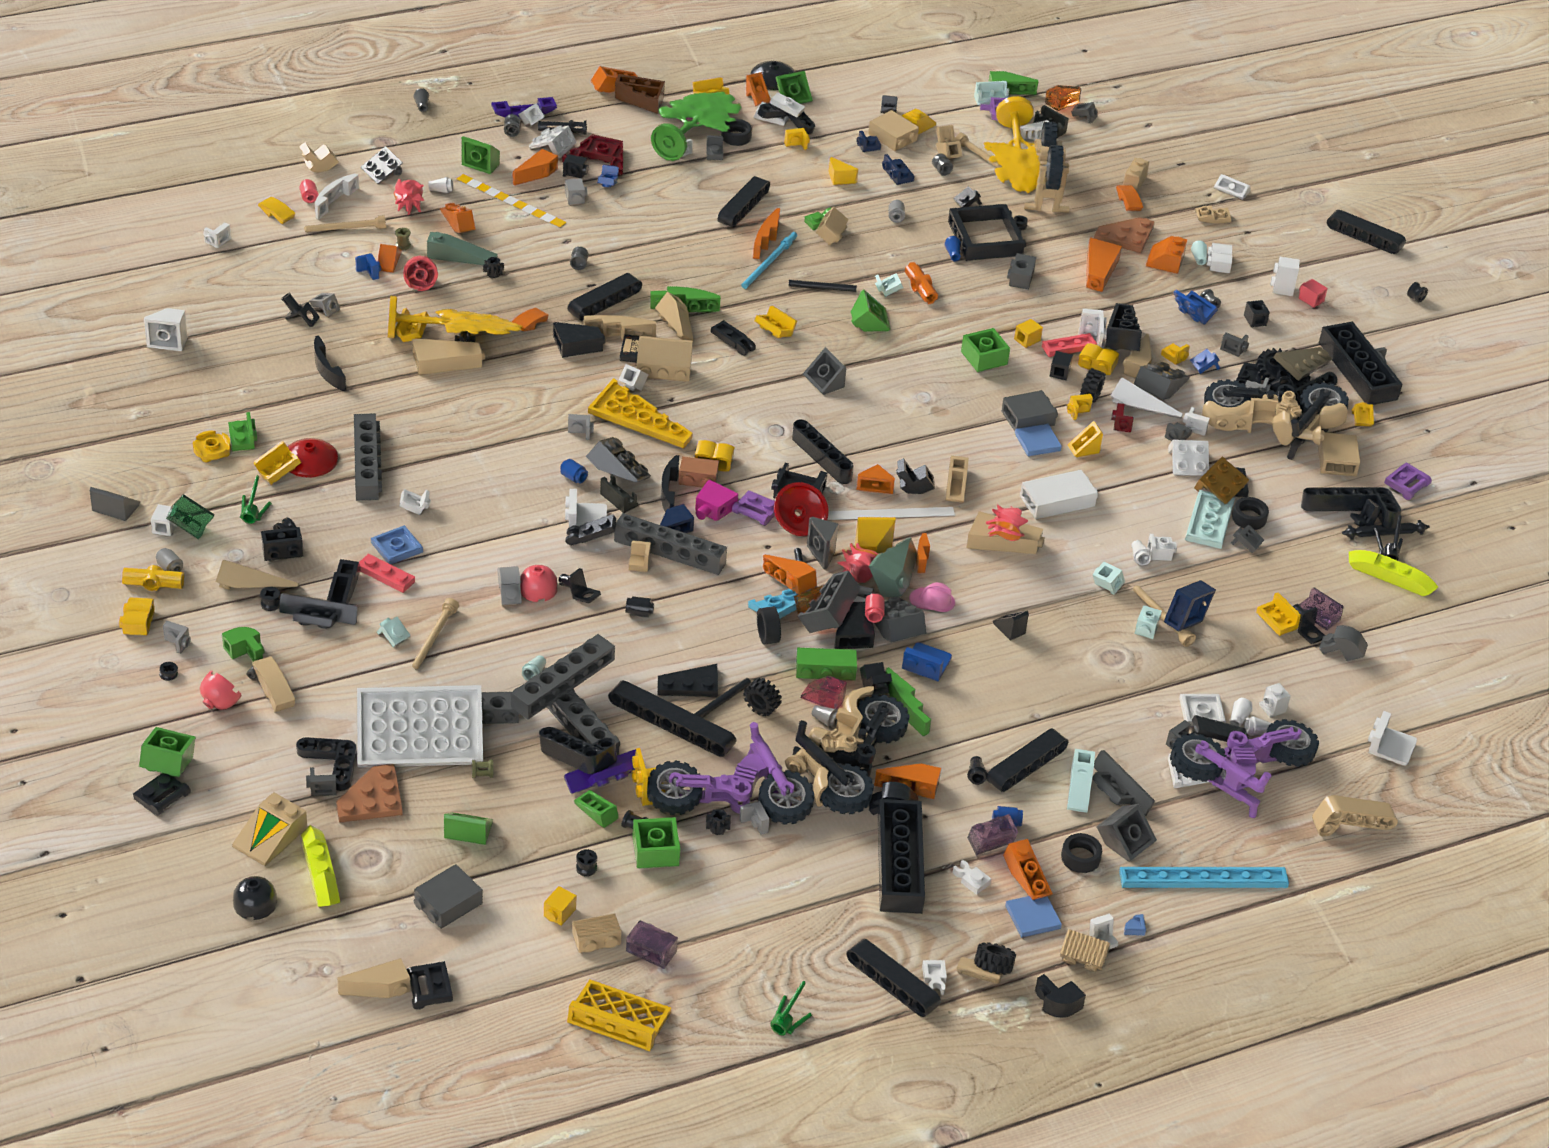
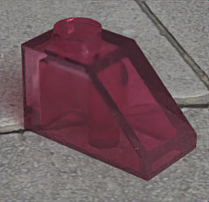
[801,676,847,709]

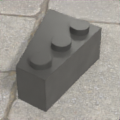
[797,571,861,633]

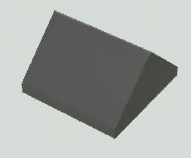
[803,347,847,395]
[89,487,141,521]
[807,517,838,569]

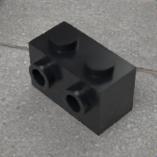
[261,527,303,561]

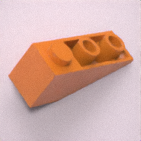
[512,149,558,185]
[440,203,476,233]
[763,554,817,594]
[874,763,941,799]
[1003,839,1053,900]

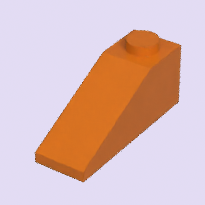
[591,66,638,93]

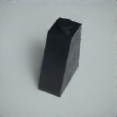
[553,322,606,358]
[834,602,875,649]

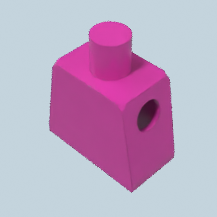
[695,480,738,521]

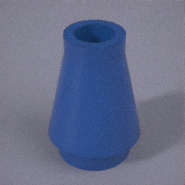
[944,236,961,261]

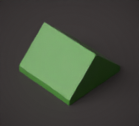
[444,812,493,845]

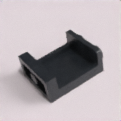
[771,462,828,498]

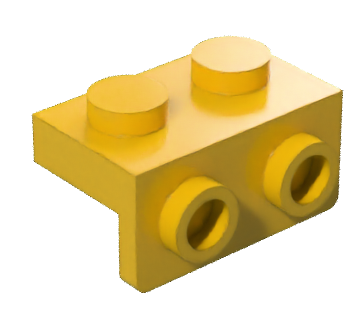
[692,77,730,94]
[754,306,797,338]
[395,308,429,343]
[253,441,301,485]
[1256,592,1301,636]

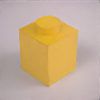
[1014,319,1043,348]
[544,886,577,926]

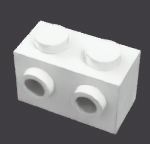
[1270,257,1300,296]

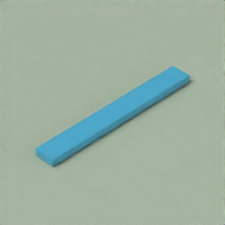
[1119,867,1289,888]

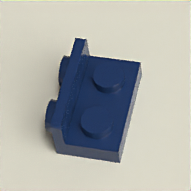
[882,154,915,185]

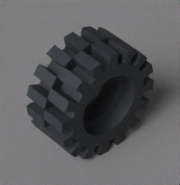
[1080,368,1106,403]
[743,678,782,717]
[974,942,1016,975]

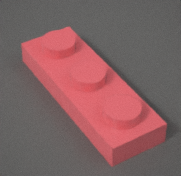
[1042,333,1097,357]
[359,554,415,593]

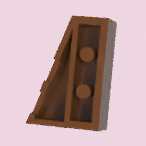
[615,74,665,114]

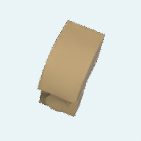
[936,125,962,159]
[300,143,339,173]

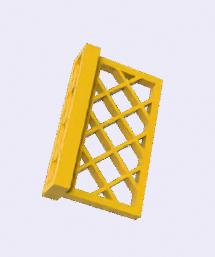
[567,979,671,1051]

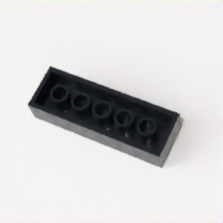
[1319,321,1403,405]
[878,799,925,914]

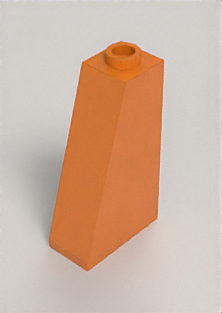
[1086,237,1122,292]

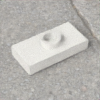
[770,92,805,117]

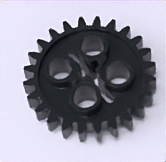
[1255,348,1311,388]

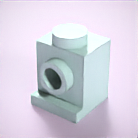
[1093,562,1125,595]

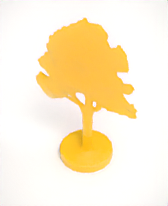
[983,96,1040,193]
[388,296,523,338]

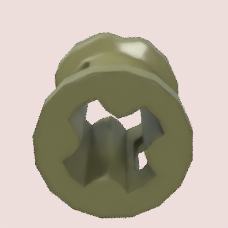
[395,227,411,250]
[472,759,493,778]

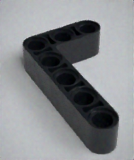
[1301,487,1401,529]

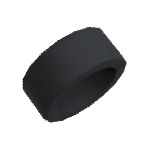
[721,119,752,146]
[1232,497,1269,530]
[757,606,781,645]
[1061,833,1103,873]

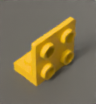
[632,748,666,806]

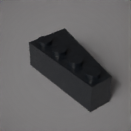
[1105,303,1142,351]

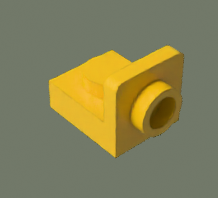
[784,128,810,150]
[1161,343,1190,365]
[1067,394,1093,420]
[1352,402,1374,427]

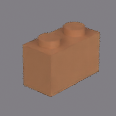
[678,456,719,488]

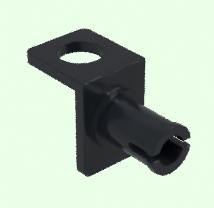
[281,292,320,327]
[558,568,601,603]
[1293,604,1325,644]

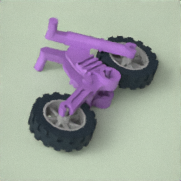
[1170,719,1319,818]
[647,722,814,825]

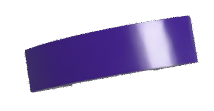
[491,97,557,119]

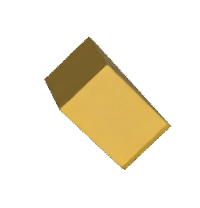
[829,157,858,185]
[1068,421,1103,458]

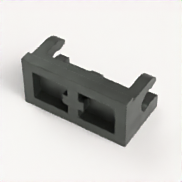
[1033,105,1069,138]
[600,474,638,513]

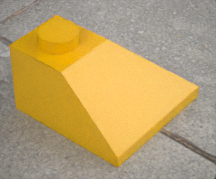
[901,108,936,135]
[855,517,896,554]

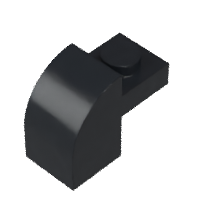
[896,458,935,494]
[860,662,892,695]
[869,782,918,815]
[1035,974,1086,1018]

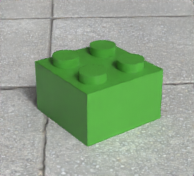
[961,328,1010,372]
[139,727,196,777]
[632,817,680,869]

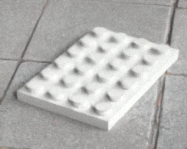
[357,685,483,768]

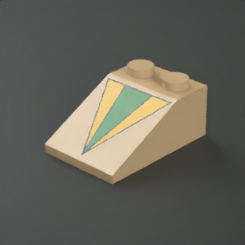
[232,792,307,866]

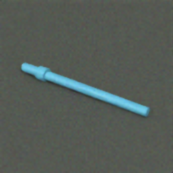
[741,232,798,289]

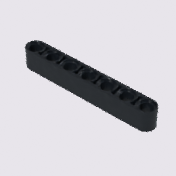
[608,680,736,757]

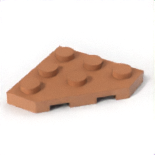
[1094,217,1155,253]
[336,764,402,823]

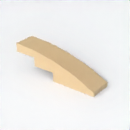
[584,315,656,340]

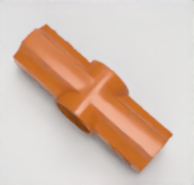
[905,262,938,304]

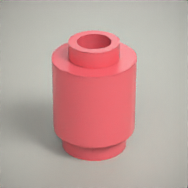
[299,179,319,203]
[865,594,885,623]

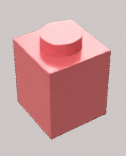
[1299,279,1328,308]

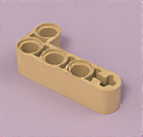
[1312,795,1398,837]

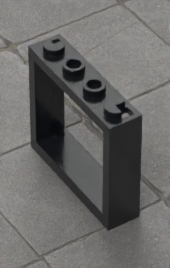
[948,204,1026,261]

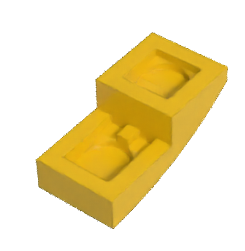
[258,197,296,224]

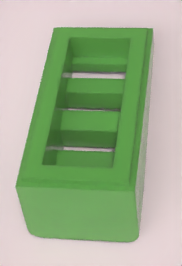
[574,790,619,828]

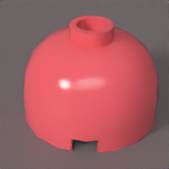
[403,255,438,291]
[520,565,557,602]
[200,671,242,710]

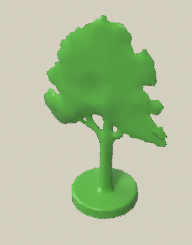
[651,92,742,161]

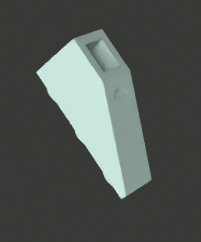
[1067,749,1095,813]

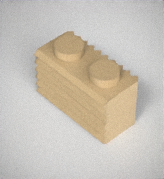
[1123,158,1149,192]
[816,207,849,245]
[572,913,622,953]
[1060,929,1110,972]

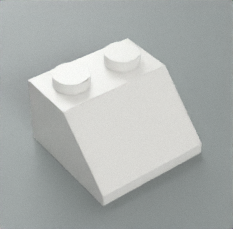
[144,308,187,351]

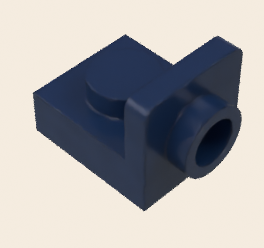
[856,130,881,152]

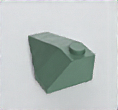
[427,232,498,265]
[869,537,917,597]

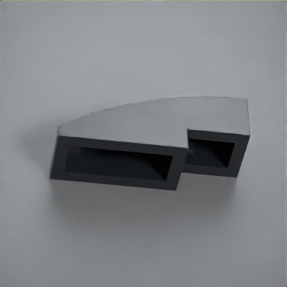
[327,559,361,604]

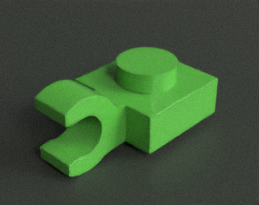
[804,208,831,230]

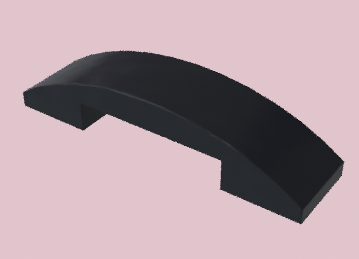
[314,335,346,391]
[661,455,680,512]

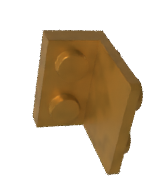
[1194,456,1249,504]

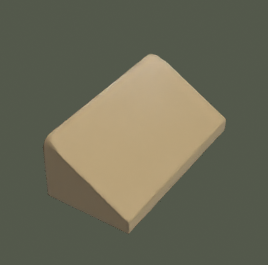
[957,957,1002,984]

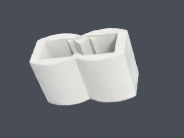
[1207,243,1232,273]

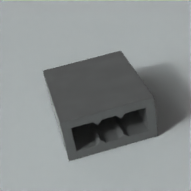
[1001,390,1058,431]
[414,864,483,929]

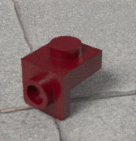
[1111,403,1134,433]

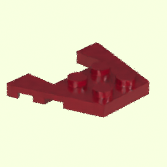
[562,134,623,175]

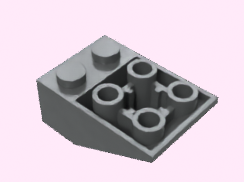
[1134,362,1190,400]
[586,437,651,482]
[874,597,927,642]

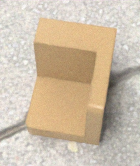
[629,541,651,572]

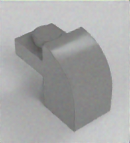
[497,566,522,605]

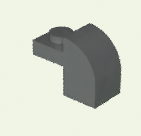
[1319,625,1368,661]

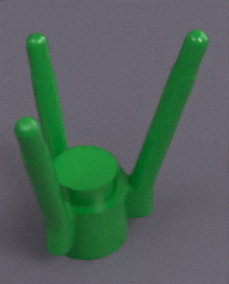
[240,475,272,524]
[770,981,812,1036]

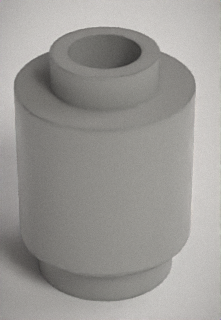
[889,200,905,223]
[156,548,183,572]

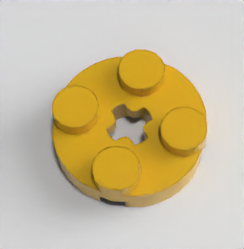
[193,430,231,462]

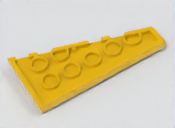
[588,378,693,448]

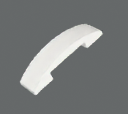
[315,173,359,220]

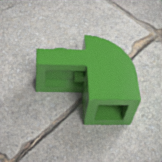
[222,627,265,662]

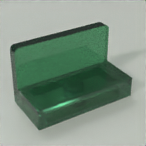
[166,494,215,539]

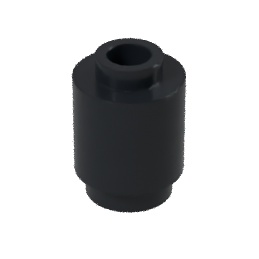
[625,596,654,618]

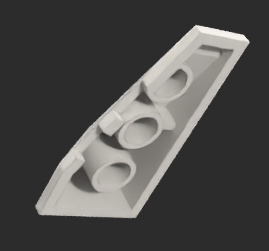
[1111,378,1183,418]

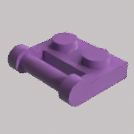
[1384,462,1432,500]
[732,490,775,526]

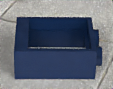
[1163,580,1216,632]

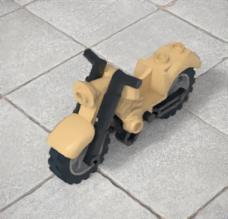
[1202,379,1349,460]
[785,686,910,815]

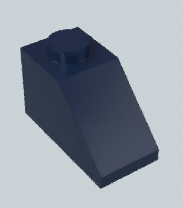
[660,504,694,534]

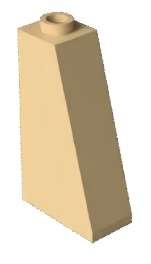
[412,339,485,375]
[966,511,1045,554]

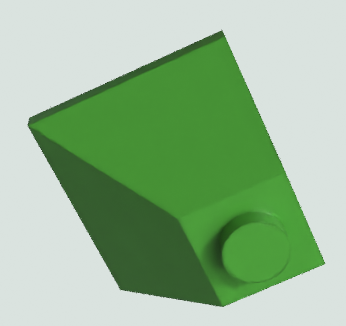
[776,71,813,104]
[461,136,500,174]
[851,289,891,332]

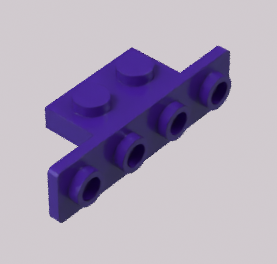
[564,749,645,794]

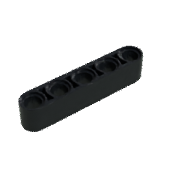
[717,176,770,227]
[1327,210,1406,254]
[567,273,643,321]
[792,419,854,484]
[986,728,1069,792]
[846,939,941,1017]

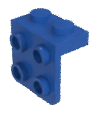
[1173,290,1218,325]
[902,642,952,681]

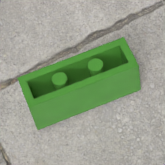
[796,647,857,681]

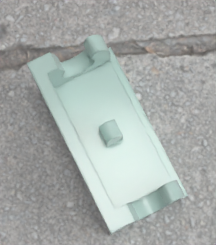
[974,81,1009,105]

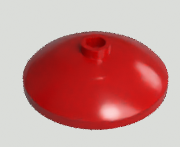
[287,438,338,478]
[774,482,829,536]

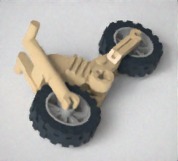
[1024,122,1069,213]

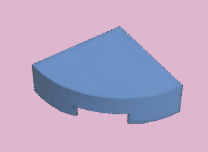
[1124,914,1146,935]

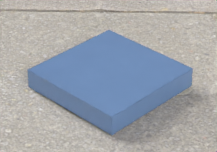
[1015,424,1062,456]
[371,525,423,564]
[1005,896,1062,938]

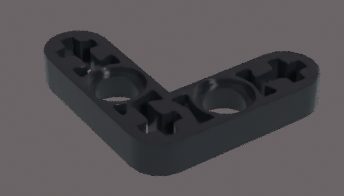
[757,103,815,134]
[296,737,357,791]

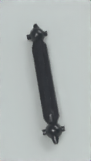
[1342,520,1430,540]

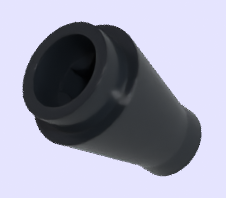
[967,756,988,785]

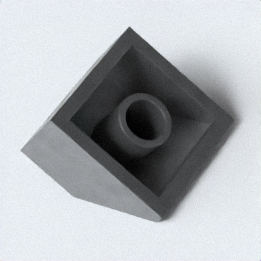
[1096,804,1157,861]

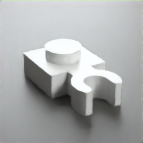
[953,860,992,895]
[922,960,947,995]

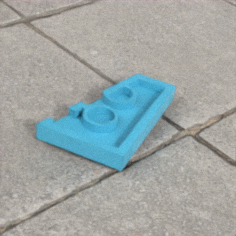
[748,589,817,619]

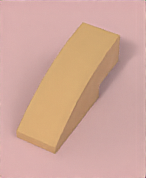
[945,455,969,503]
[252,656,295,712]

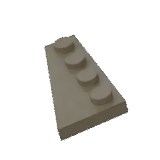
[1273,347,1333,381]

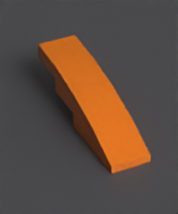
[753,208,780,259]

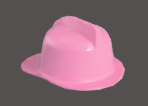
[909,582,955,612]

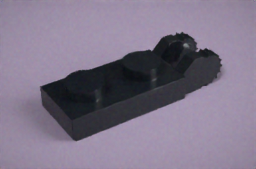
[711,320,756,356]
[565,514,616,546]

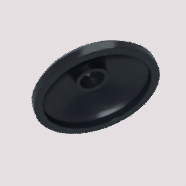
[751,61,796,90]

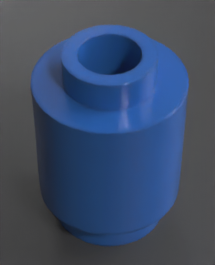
[560,459,588,484]
[992,806,1023,828]

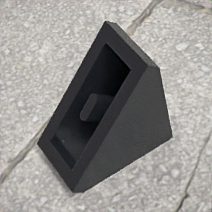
[993,610,1029,641]

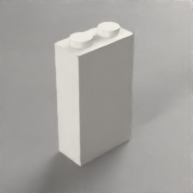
[1020,470,1098,520]

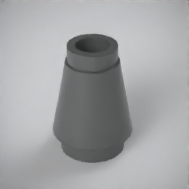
[413,88,429,112]

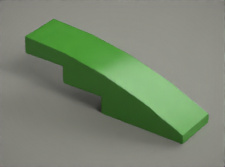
[885,667,931,737]

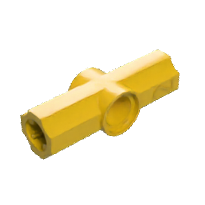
[122,565,185,591]

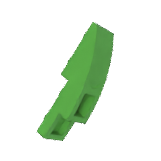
[650,286,721,312]

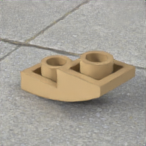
[1195,205,1231,223]

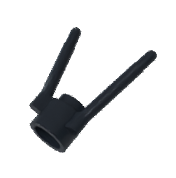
[1374,515,1403,560]

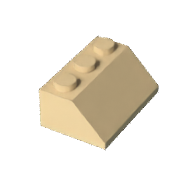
[637,336,693,382]

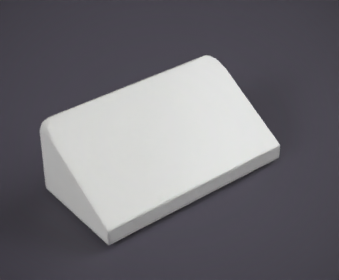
[1214,174,1251,200]

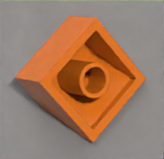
[1146,236,1188,274]

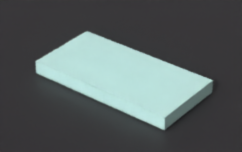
[1185,490,1235,549]

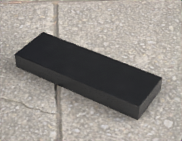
[1192,715,1249,742]

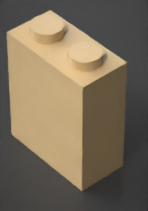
[868,110,919,151]
[1318,432,1360,477]

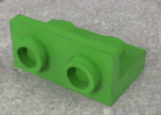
[228,412,257,451]

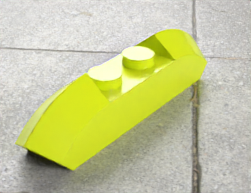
[1349,550,1439,596]
[301,825,340,907]

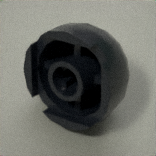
[233,876,277,920]

